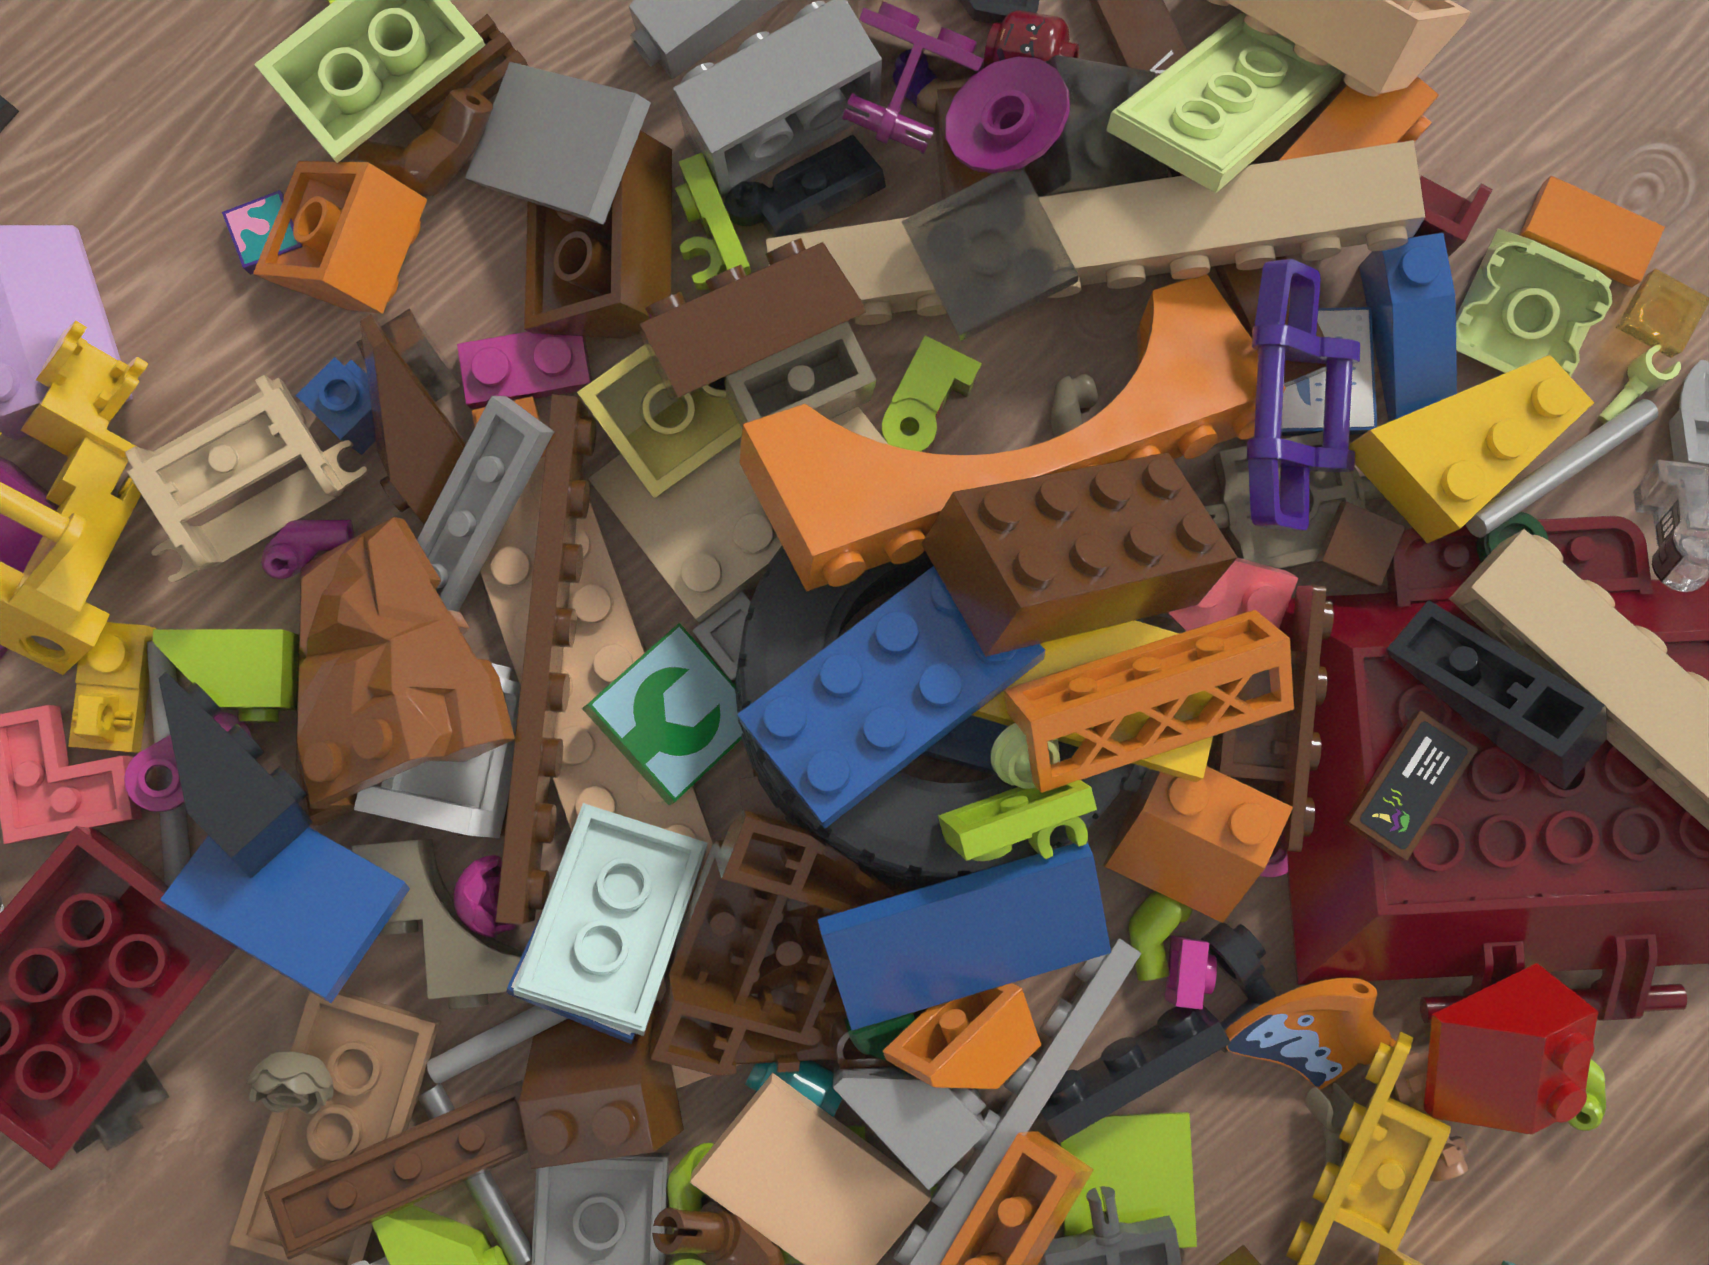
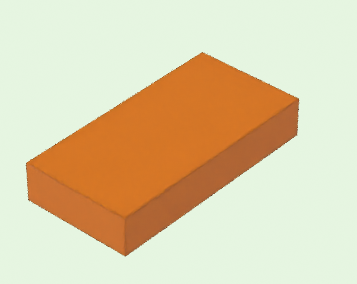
[1519,176,1665,288]

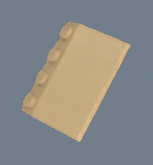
[588,407,888,624]

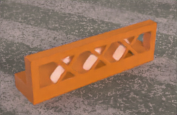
[1004,610,1294,793]

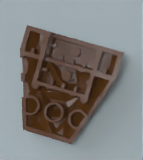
[649,810,927,1076]

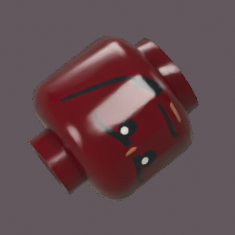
[984,10,1079,82]

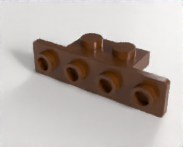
[1214,585,1334,852]

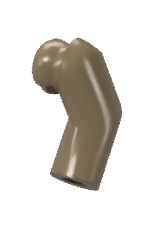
[1050,374,1098,438]

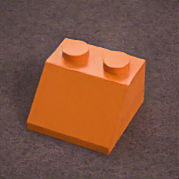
[253,161,428,314]
[1103,766,1293,923]

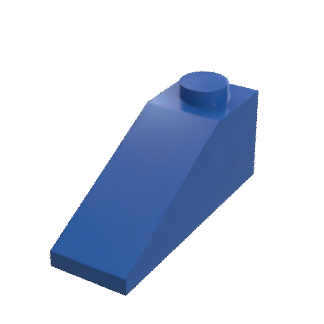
[1359,233,1457,422]

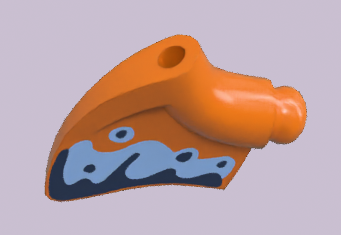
[1225,978,1396,1090]

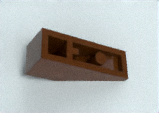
[360,314,466,525]

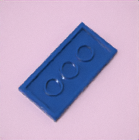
[818,842,1111,1030]

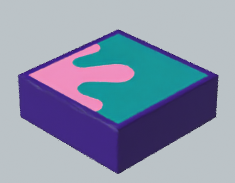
[222,190,303,275]

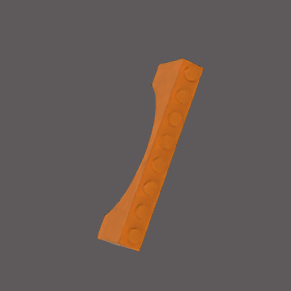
[739,274,1286,592]

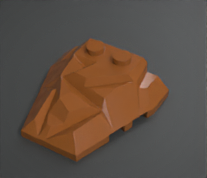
[296,517,515,826]

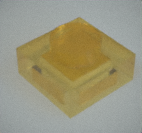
[1616,268,1709,358]

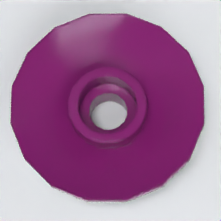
[946,57,1070,174]

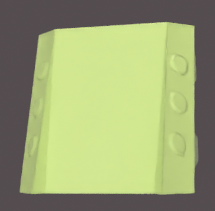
[1456,228,1612,377]

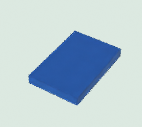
[160,827,410,1004]

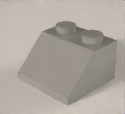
[833,1064,988,1190]

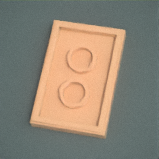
[690,1073,931,1265]

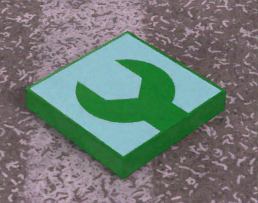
[582,623,743,805]

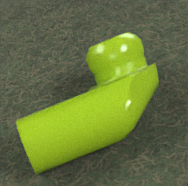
[1128,891,1192,981]

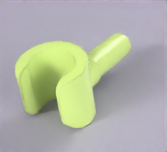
[1598,345,1681,424]

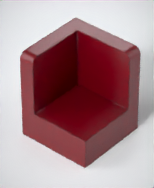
[1410,175,1493,257]

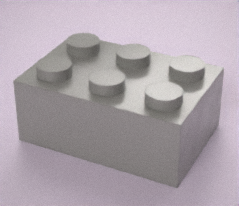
[673,0,882,198]

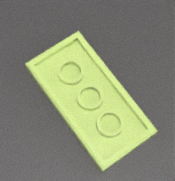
[1106,13,1344,193]

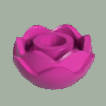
[454,855,516,938]

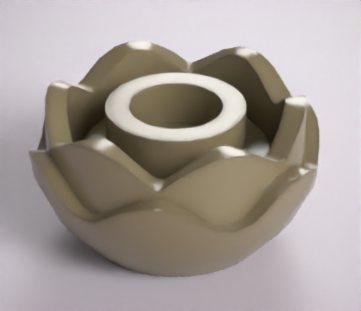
[246,1052,333,1114]

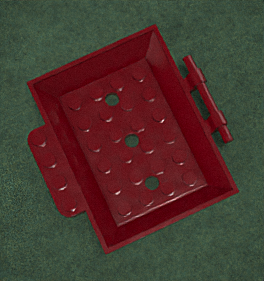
[1279,516,1709,1023]

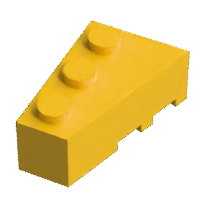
[1349,355,1594,544]

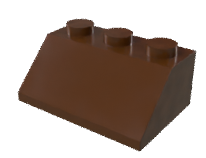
[524,130,672,339]
[637,238,866,400]

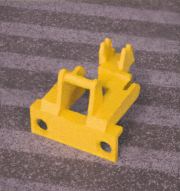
[0,320,148,675]

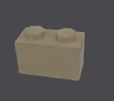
[726,321,877,429]

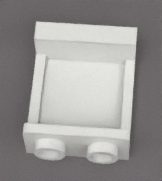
[354,663,521,838]

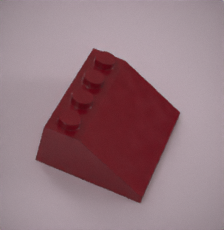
[0,826,237,1170]

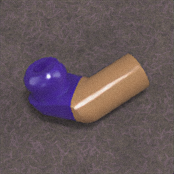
[893,49,969,114]

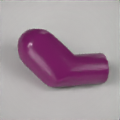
[261,520,354,580]

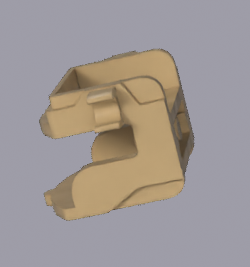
[125,375,369,582]

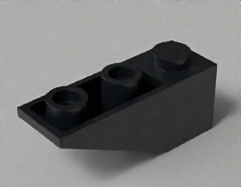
[158,672,313,878]

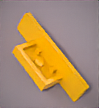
[1286,1031,1451,1265]

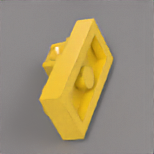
[68,622,156,753]

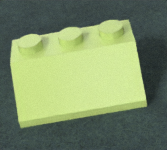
[254,0,485,163]

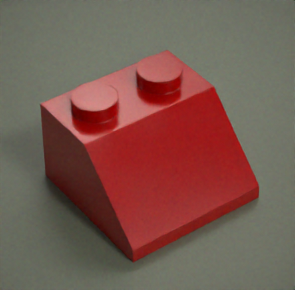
[1424,963,1598,1135]

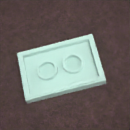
[513,803,708,1036]

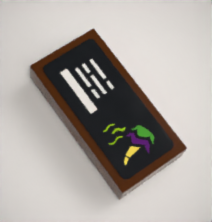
[1343,710,1478,861]

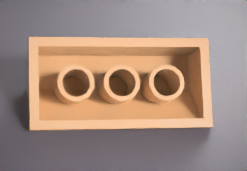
[1207,0,1471,96]

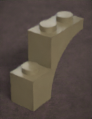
[352,839,526,1009]

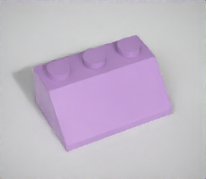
[0,225,133,440]

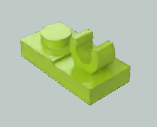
[674,152,751,290]
[938,780,1097,861]

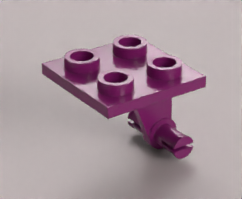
[842,1,984,154]

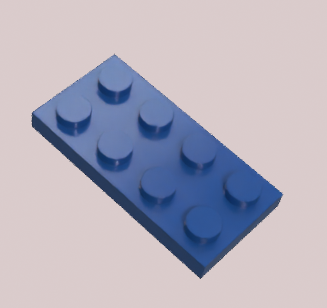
[737,566,1045,829]

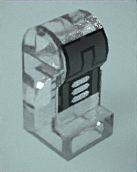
[1633,460,1709,592]

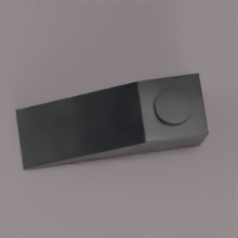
[1387,600,1607,790]

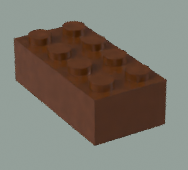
[922,452,1238,657]

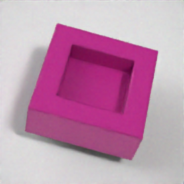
[1165,935,1217,1009]

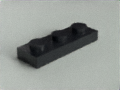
[1041,1005,1231,1143]

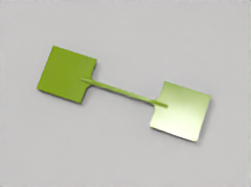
[781,1112,1197,1264]

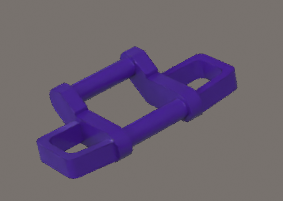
[1246,259,1360,531]

